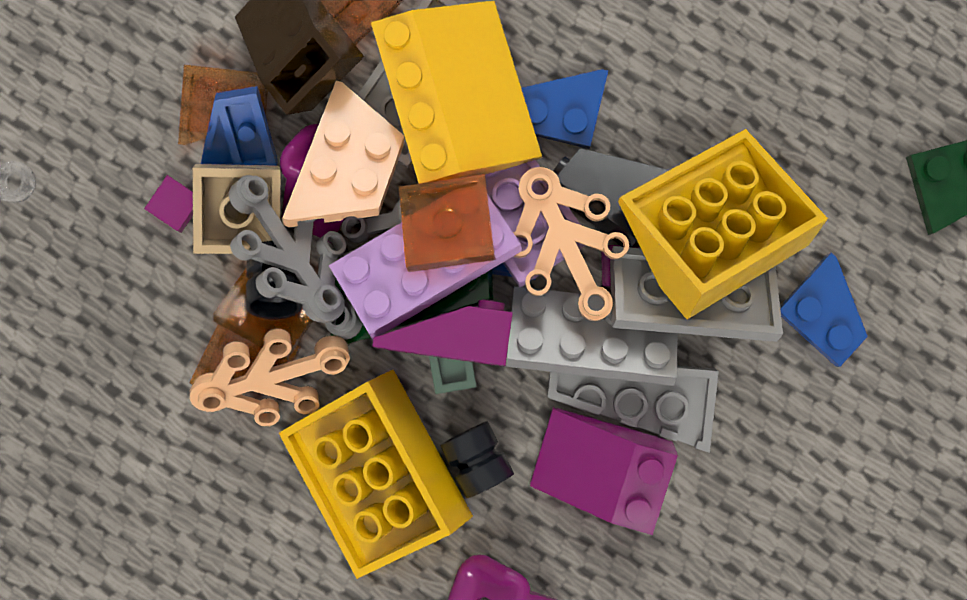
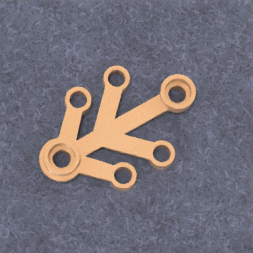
[513,167,629,321]
[190,329,350,426]

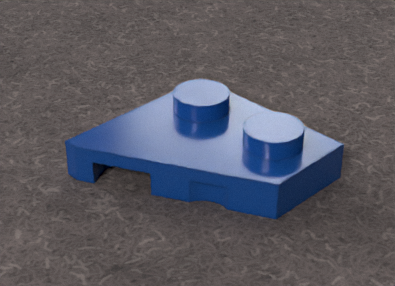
[521,69,608,149]
[200,86,278,166]

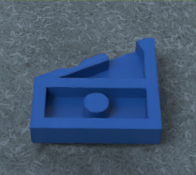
[780,253,868,367]

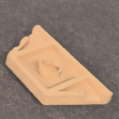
[282,80,404,227]

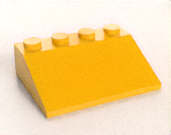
[371,1,542,194]
[618,129,828,320]
[279,369,473,579]

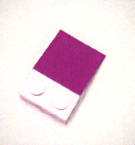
[372,300,513,367]
[530,407,678,535]

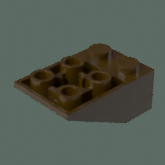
[235,0,365,115]

